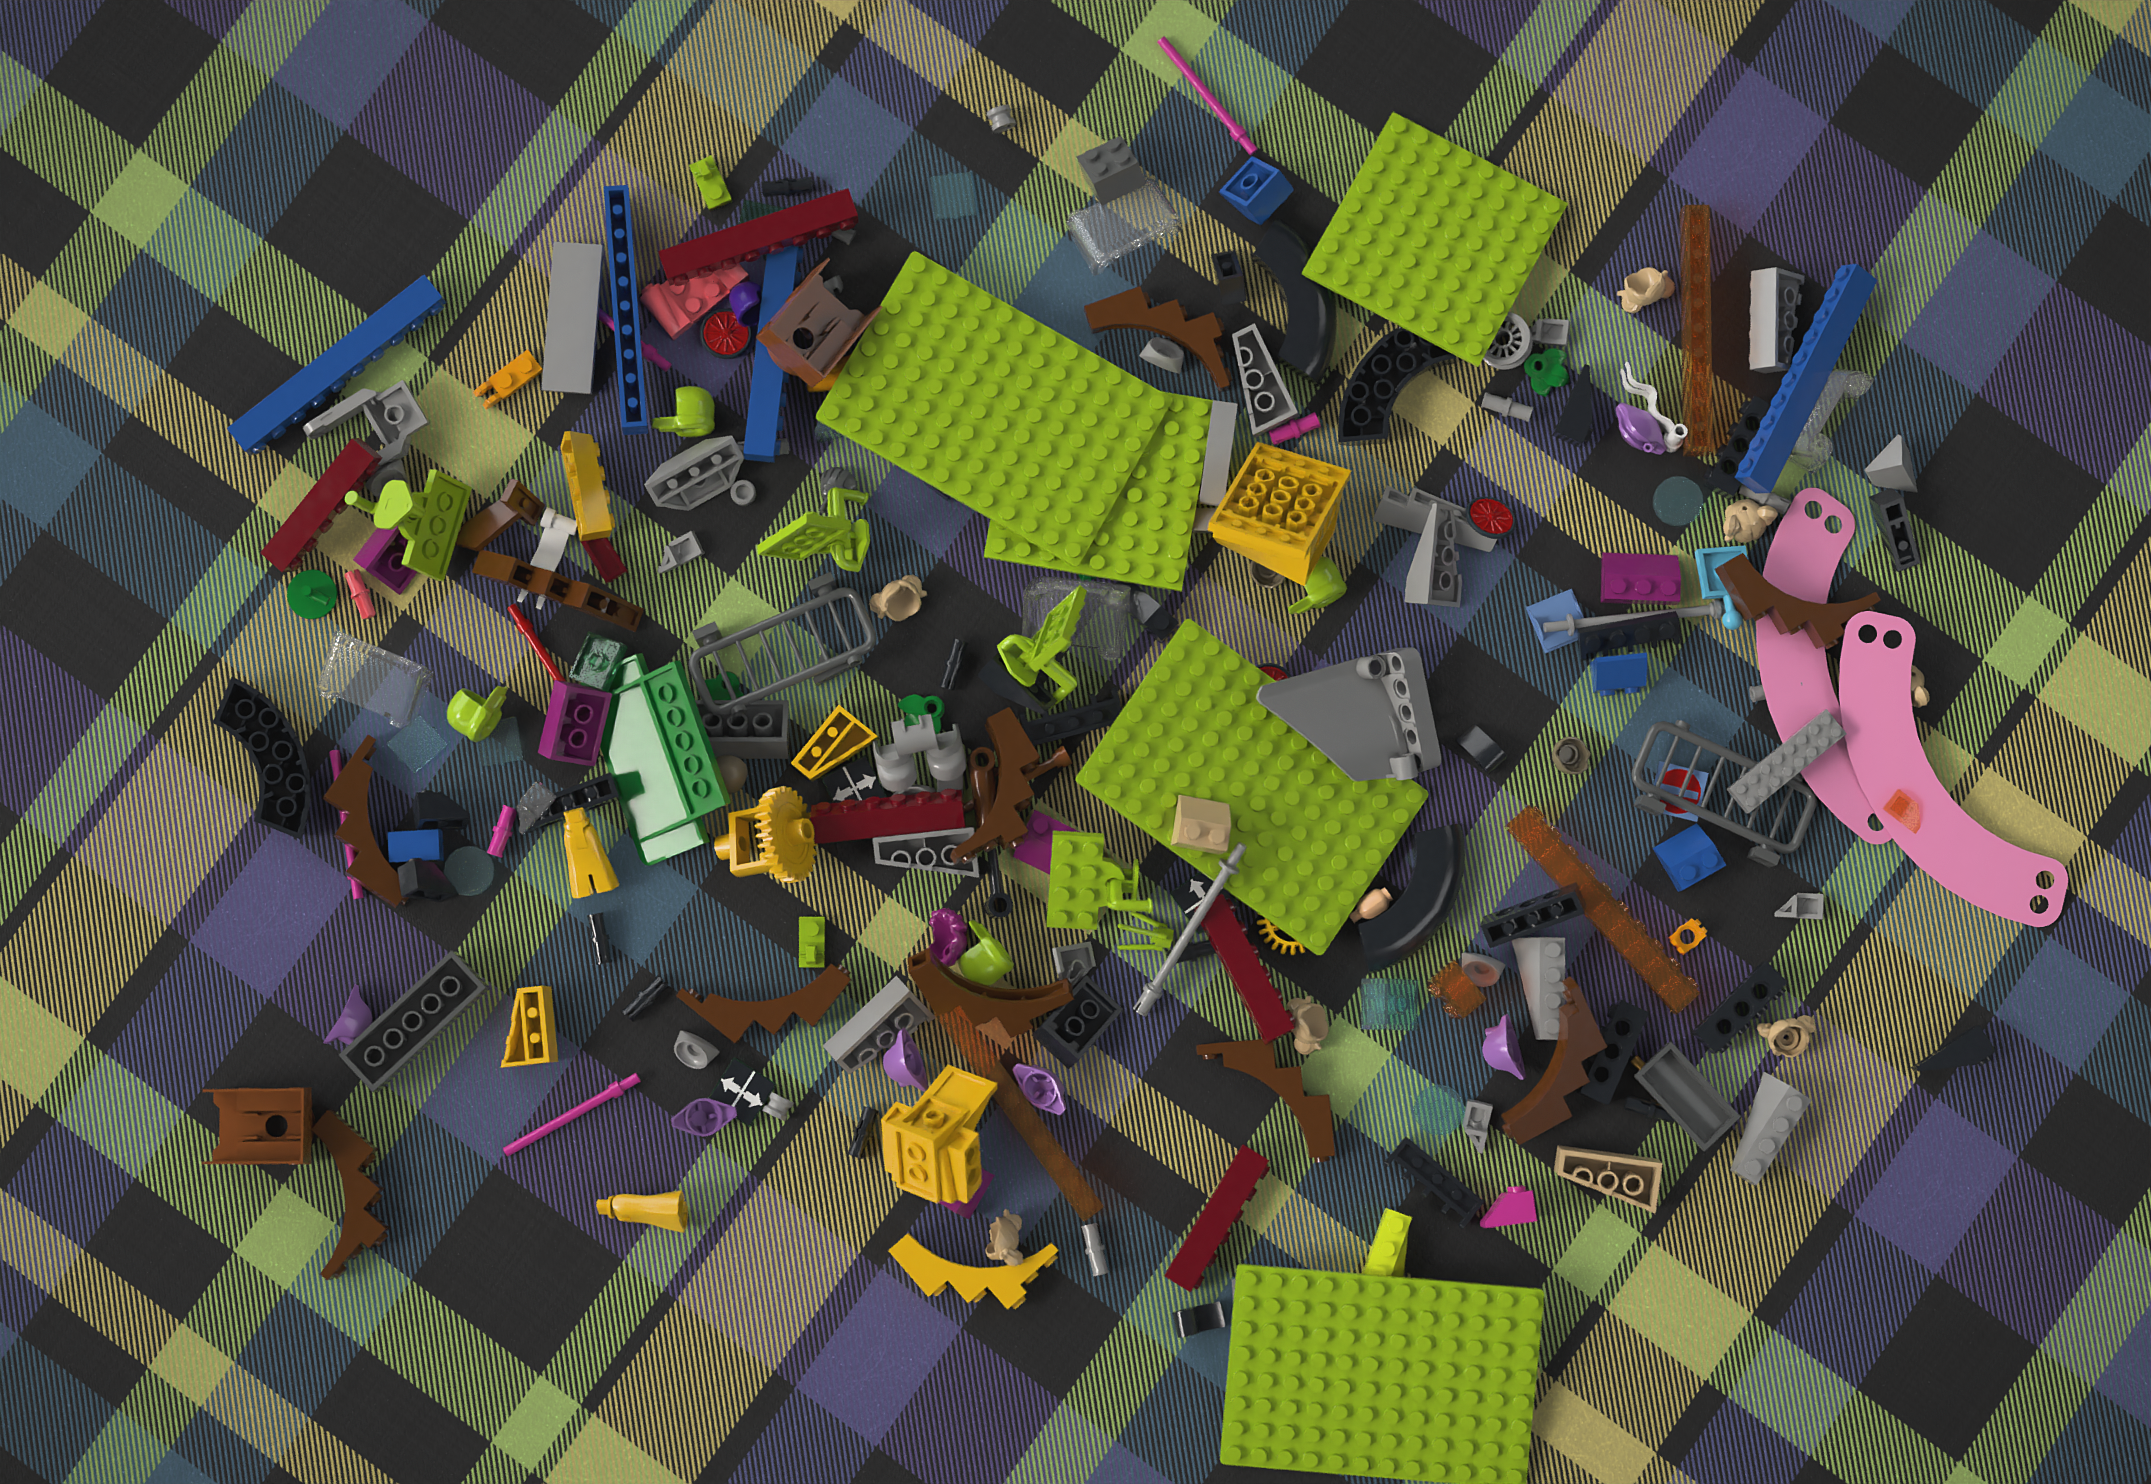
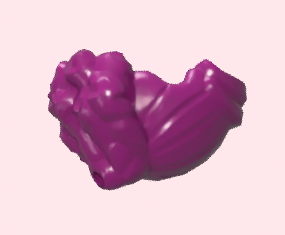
[928,908,968,967]

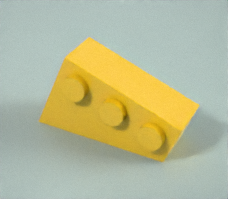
[791,705,879,781]
[500,986,558,1068]

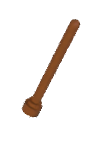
[964,746,1072,813]

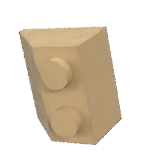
[1171,795,1231,854]

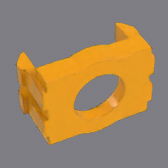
[1668,918,1707,955]

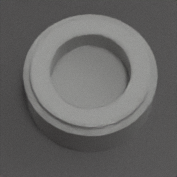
[731,480,756,506]

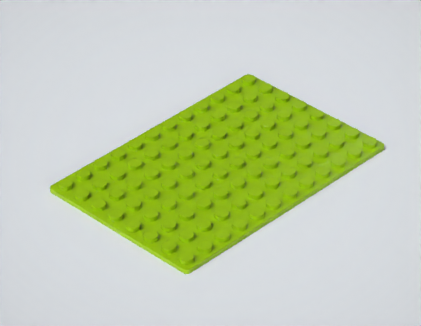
[816,251,1172,567]
[1075,619,1429,955]
[1220,1264,1544,1484]

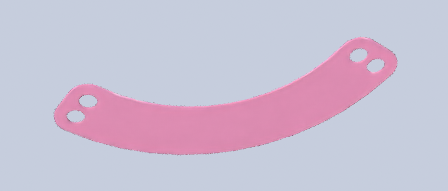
[1756,488,1892,845]
[1839,611,2068,927]

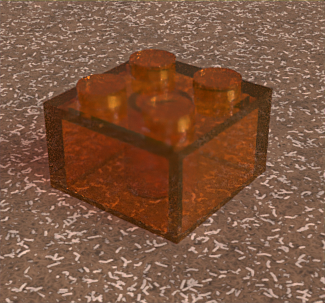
[1426,960,1487,1020]

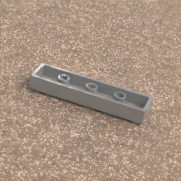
[1727,709,1847,814]

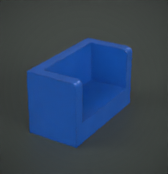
[388,829,444,864]

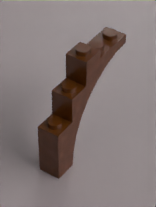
[1084,286,1232,393]
[1714,553,1881,649]
[950,707,1040,865]
[907,947,1074,1038]
[311,1110,390,1281]

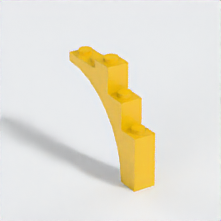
[888,1233,1058,1310]

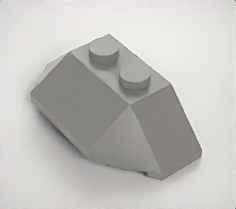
[644,436,744,511]

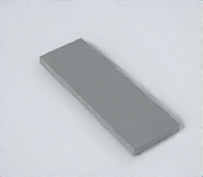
[541,242,604,394]

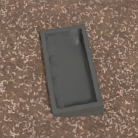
[1634,1042,1740,1151]

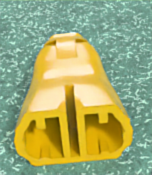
[564,807,620,898]
[597,1190,688,1233]

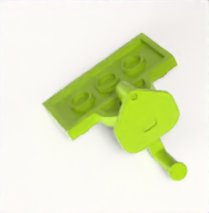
[345,469,472,581]
[757,487,870,572]
[997,585,1087,709]
[1046,831,1153,930]

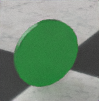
[287,569,337,619]

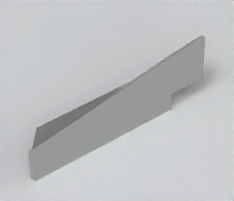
[1373,485,1497,552]

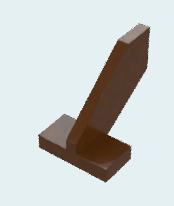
[455,479,545,551]

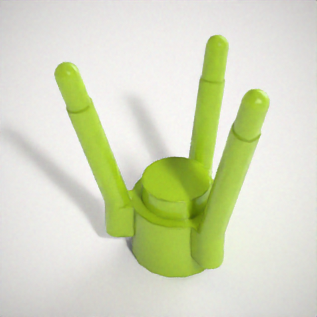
[1117,912,1174,952]

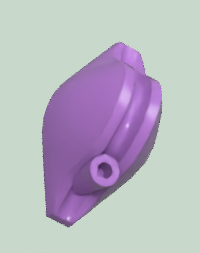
[1615,402,1667,455]
[323,984,372,1045]
[1482,1014,1526,1080]
[883,1028,929,1091]
[1012,1063,1066,1115]
[671,1098,737,1137]

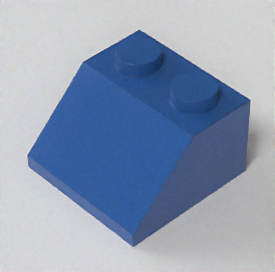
[1219,156,1294,225]
[1590,653,1647,697]
[1653,823,1726,892]

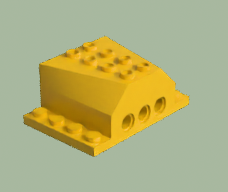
[1208,442,1351,586]

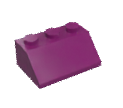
[353,518,417,595]
[1601,552,1681,606]
[538,680,612,766]
[1013,810,1080,875]

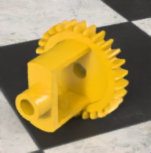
[714,786,817,883]

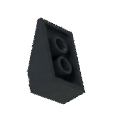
[1032,975,1123,1070]

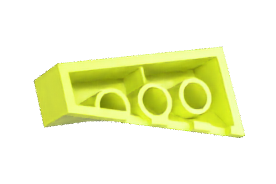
[1362,1208,1412,1277]

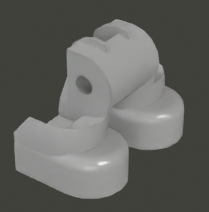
[872,714,966,791]

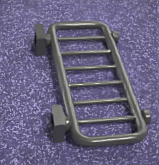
[688,572,877,717]
[1631,720,1817,868]

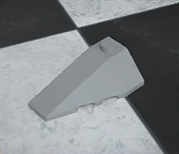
[1405,503,1462,607]

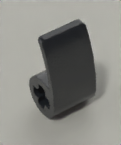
[1456,724,1507,775]
[1172,1302,1225,1338]

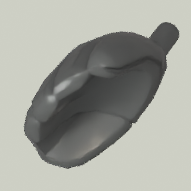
[819,467,858,513]

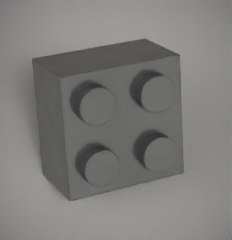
[1076,136,1146,206]

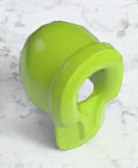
[651,386,715,437]
[1287,556,1347,615]
[447,686,508,742]
[957,920,1014,986]

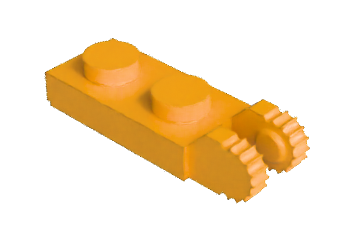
[474,349,543,410]

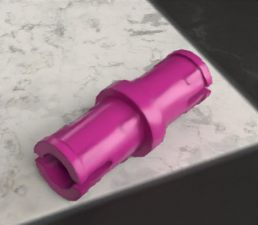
[1268,412,1321,446]
[487,805,517,858]

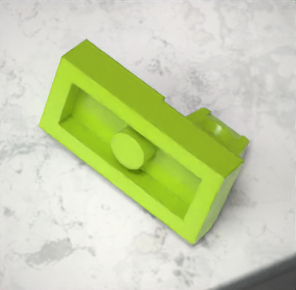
[689,155,732,211]
[799,917,825,968]

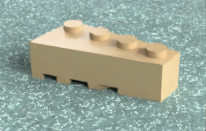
[1554,1145,1662,1213]

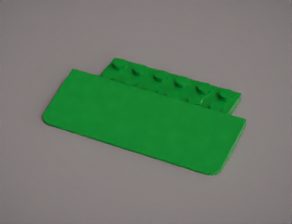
[580,653,731,866]

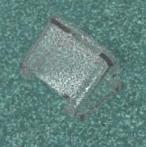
[1066,174,1182,277]
[1788,368,1875,474]
[1022,576,1131,660]
[316,630,435,729]

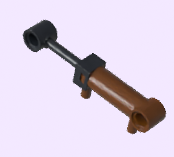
[966,747,1013,919]

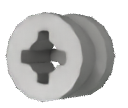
[987,104,1016,133]
[763,1092,794,1121]

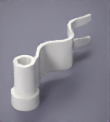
[1620,362,1688,452]
[517,507,578,610]

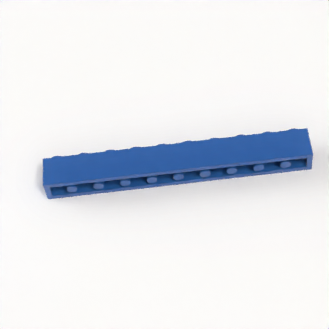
[603,185,648,435]
[743,245,804,463]
[1735,264,1877,493]
[227,275,447,455]

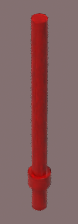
[507,603,566,682]

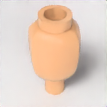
[1349,887,1393,923]

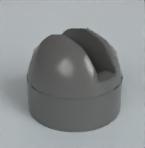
[823,275,844,296]

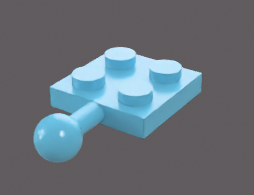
[1695,546,1748,630]

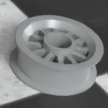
[1483,312,1533,370]

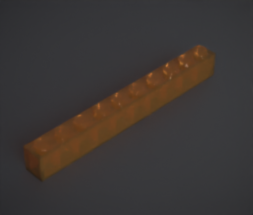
[1680,205,1713,457]
[1504,805,1700,1014]
[934,1006,1104,1222]

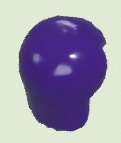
[729,282,762,327]

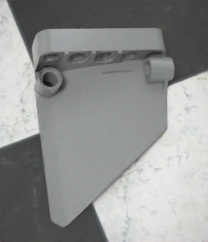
[1256,647,1441,781]

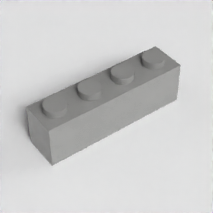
[1749,267,1805,373]
[1512,937,1565,1040]
[823,976,936,1074]
[1730,1072,1811,1185]

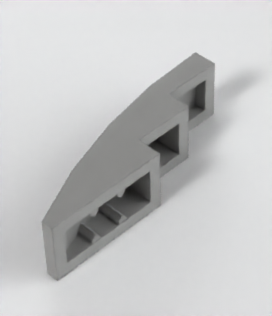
[1199,400,1238,506]

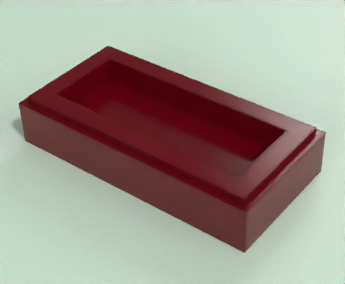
[580,537,628,584]

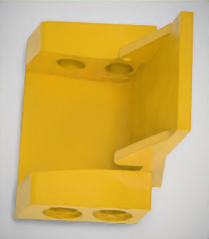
[881,1065,998,1204]

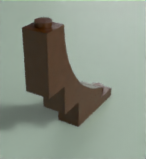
[472,549,644,632]
[323,735,409,909]
[676,963,852,1044]
[1501,977,1607,1145]
[1196,1039,1335,1162]

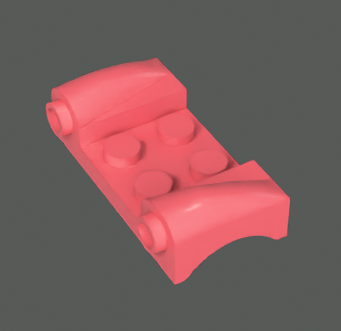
[640,263,750,341]

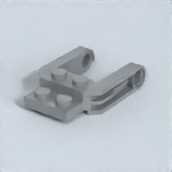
[303,380,430,481]

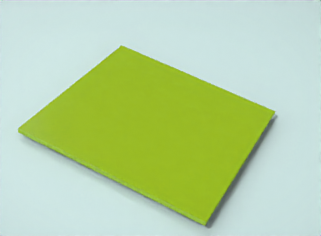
[1301,112,1568,367]
[984,391,1213,592]

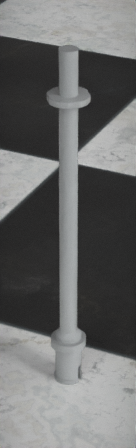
[1543,599,1740,636]
[1133,842,1247,1016]

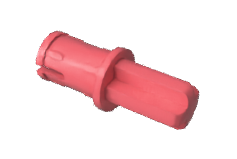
[344,569,376,619]

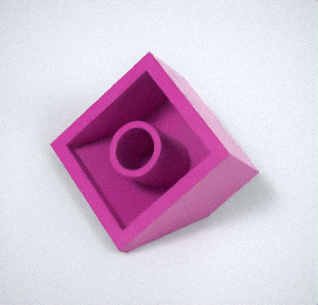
[1480,1185,1537,1228]

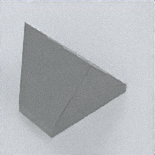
[1865,434,1918,493]
[1052,941,1096,989]

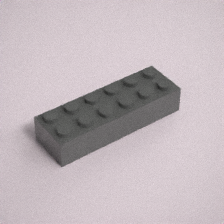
[339,950,490,1092]

